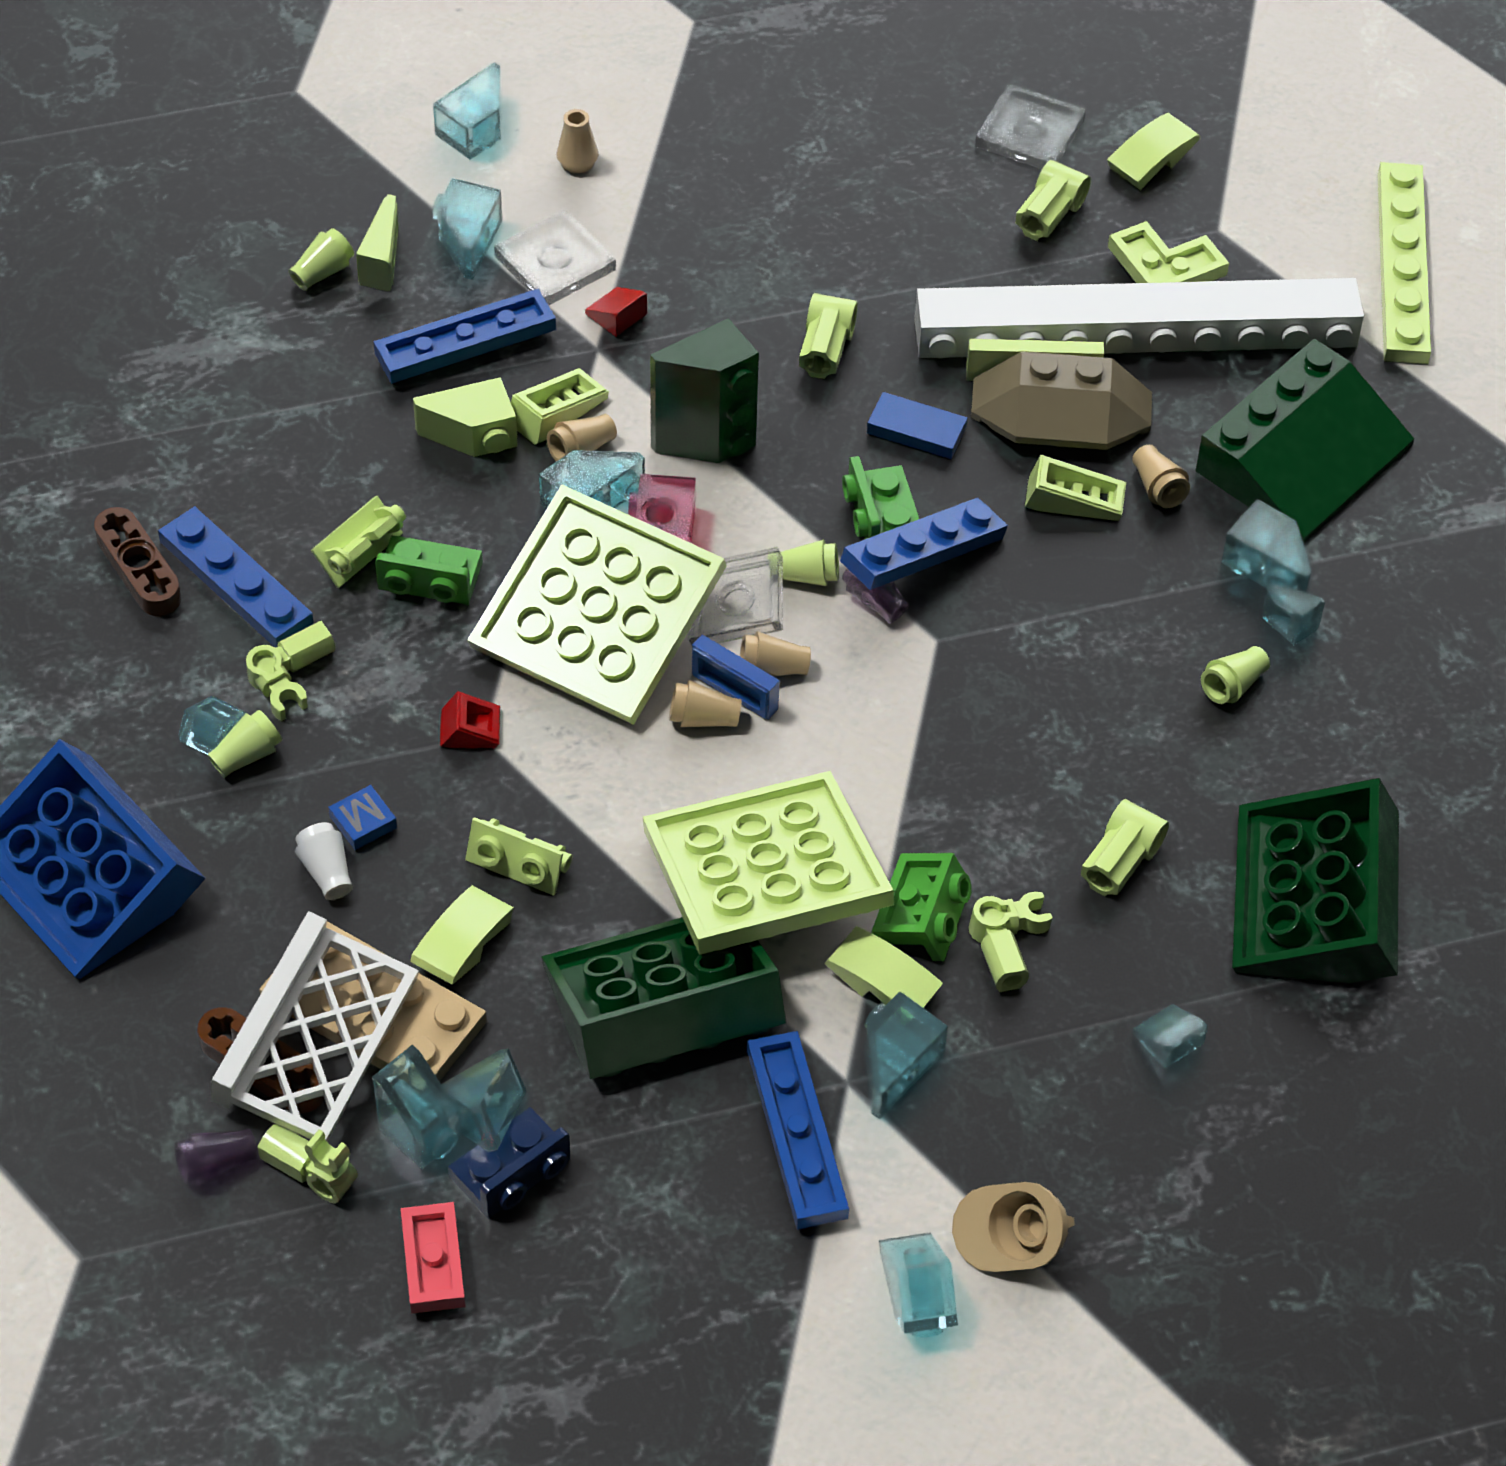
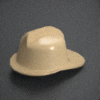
[952,1182,1075,1272]

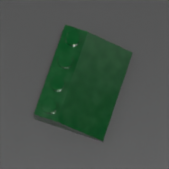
[1195,338,1415,544]
[1232,778,1399,983]
[541,917,787,1079]

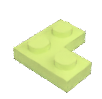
[1108,221,1229,283]

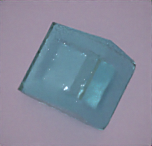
[1262,584,1325,645]
[178,696,251,755]
[1132,1004,1208,1068]

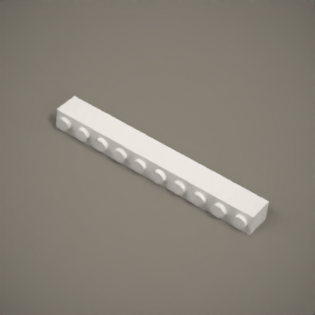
[915,278,1364,358]

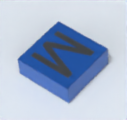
[328,785,397,850]

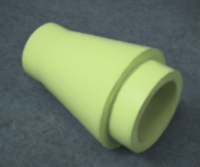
[288,228,354,291]
[770,539,839,586]
[1201,646,1270,704]
[207,710,282,778]

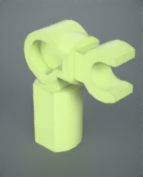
[246,621,336,721]
[968,892,1053,992]
[257,1124,358,1203]

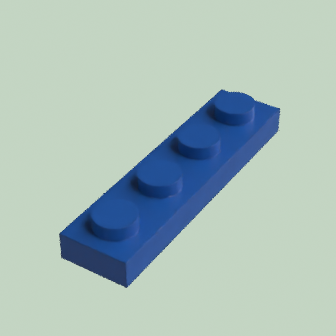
[373,289,556,384]
[840,498,1008,590]
[158,506,314,648]
[747,1031,849,1229]

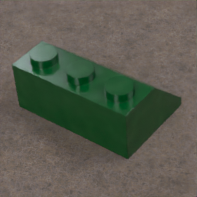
[650,318,759,463]

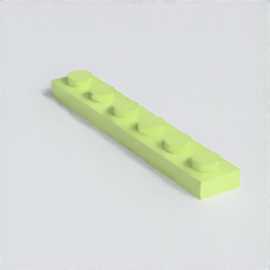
[1377,162,1431,364]

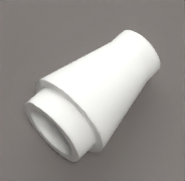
[295,822,353,900]

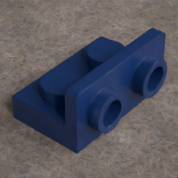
[448,1107,571,1219]

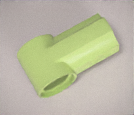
[1016,160,1091,241]
[799,293,858,379]
[1081,799,1169,896]

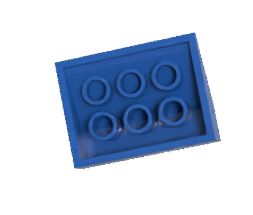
[0,739,206,979]

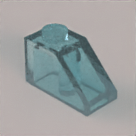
[433,62,502,160]
[433,178,503,280]
[865,991,948,1120]
[373,1044,461,1170]
[878,1232,958,1337]

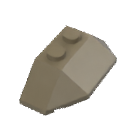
[971,351,1152,450]

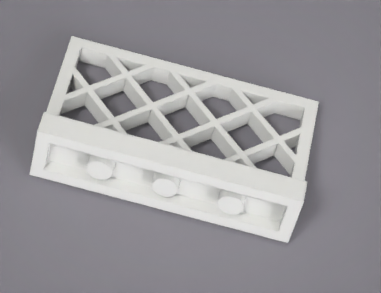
[211,911,419,1142]

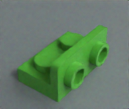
[842,456,919,539]
[375,535,483,605]
[871,853,972,961]

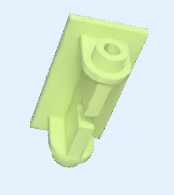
[311,496,406,588]
[465,817,573,895]

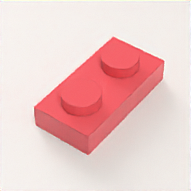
[400,1202,465,1314]

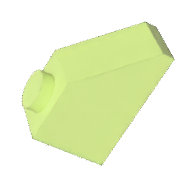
[413,377,518,457]

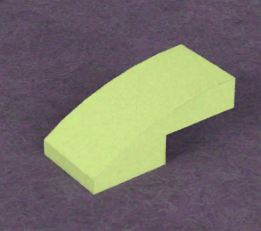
[1107,113,1200,190]
[410,885,514,985]
[824,926,943,1024]

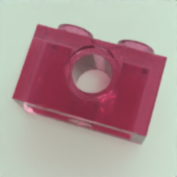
[628,474,696,544]

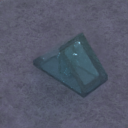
[438,1048,527,1152]

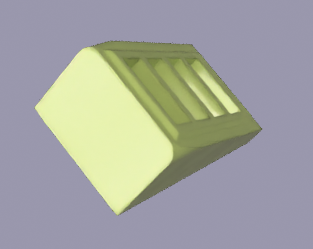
[356,194,399,291]
[511,368,609,445]
[1025,455,1126,521]

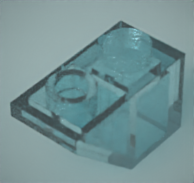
[539,450,645,509]
[1221,499,1311,607]

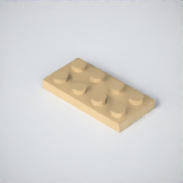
[259,921,487,1096]

